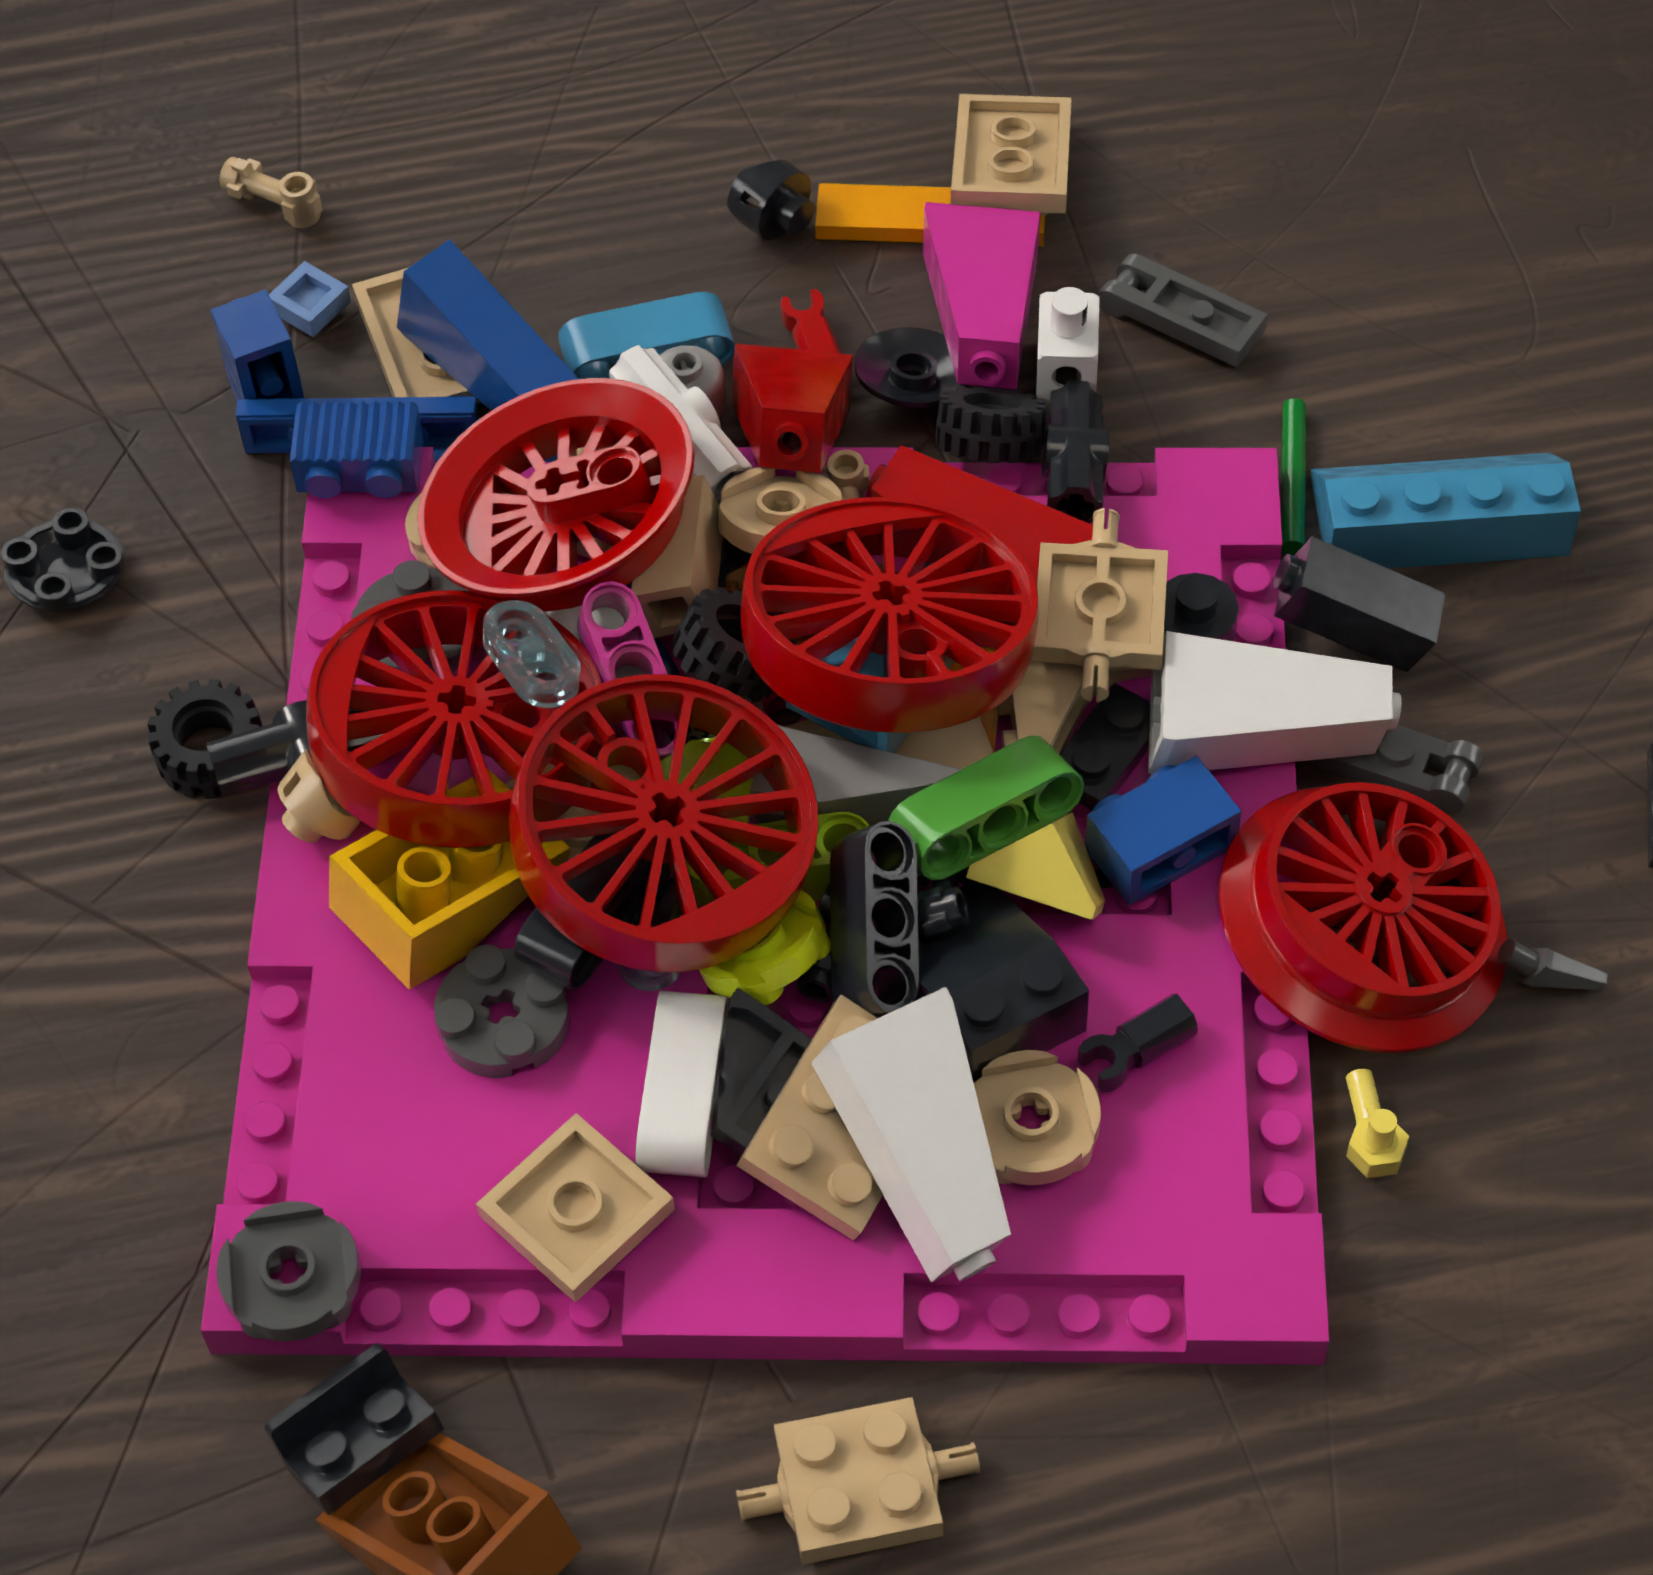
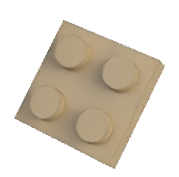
[476,1113,675,1303]

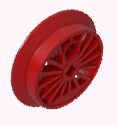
[417,378,694,612]
[1218,782,1507,1053]

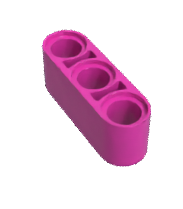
[577,581,678,761]

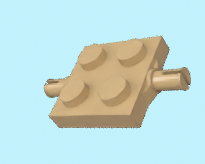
[1032,508,1168,702]
[736,1397,980,1565]

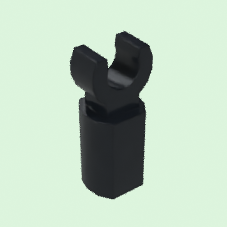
[1077,993,1198,1093]

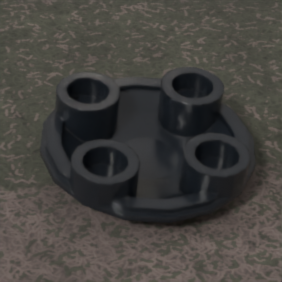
[1,508,125,612]

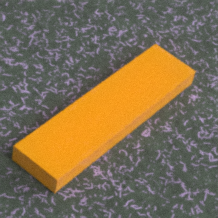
[815,183,1045,247]

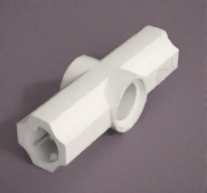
[609,345,752,503]

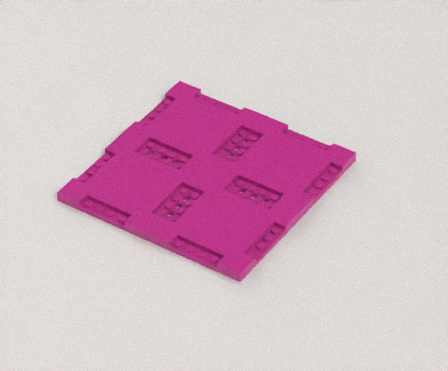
[201,447,1329,1365]

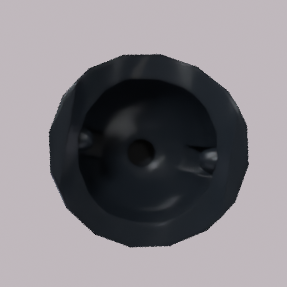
[727,160,815,241]
[1164,573,1239,641]

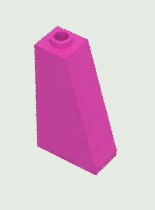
[923,202,1040,389]

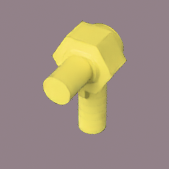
[1346,1069,1409,1178]

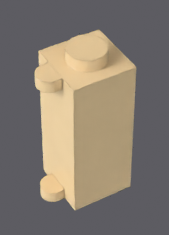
[631,475,723,638]

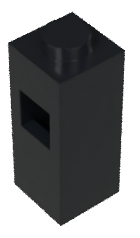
[1273,536,1445,672]

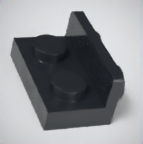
[264,1343,444,1515]

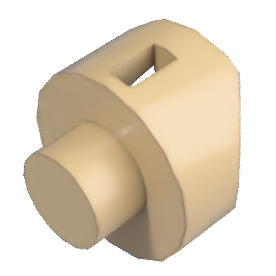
[277,749,361,843]

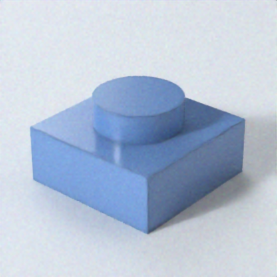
[269,261,351,337]

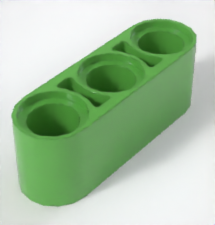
[888,735,1084,880]

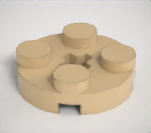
[718,467,842,554]
[974,1050,1101,1185]

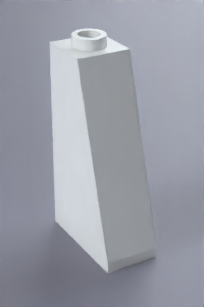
[1148,631,1401,774]
[811,987,1011,1283]

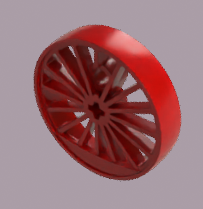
[741,497,1039,733]
[306,590,602,848]
[509,674,818,972]

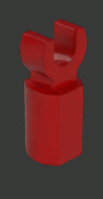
[780,289,842,354]

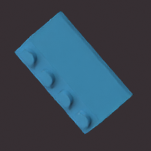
[1310,453,1581,569]

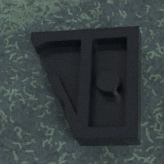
[711,987,812,1157]

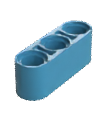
[558,292,735,379]

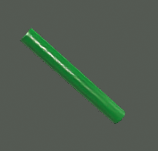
[1281,398,1306,555]

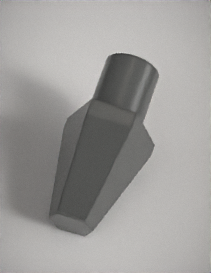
[1498,939,1608,990]

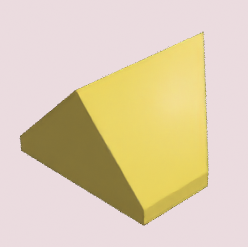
[966,812,1105,920]

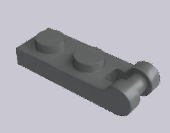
[1097,253,1268,367]
[1301,725,1484,813]

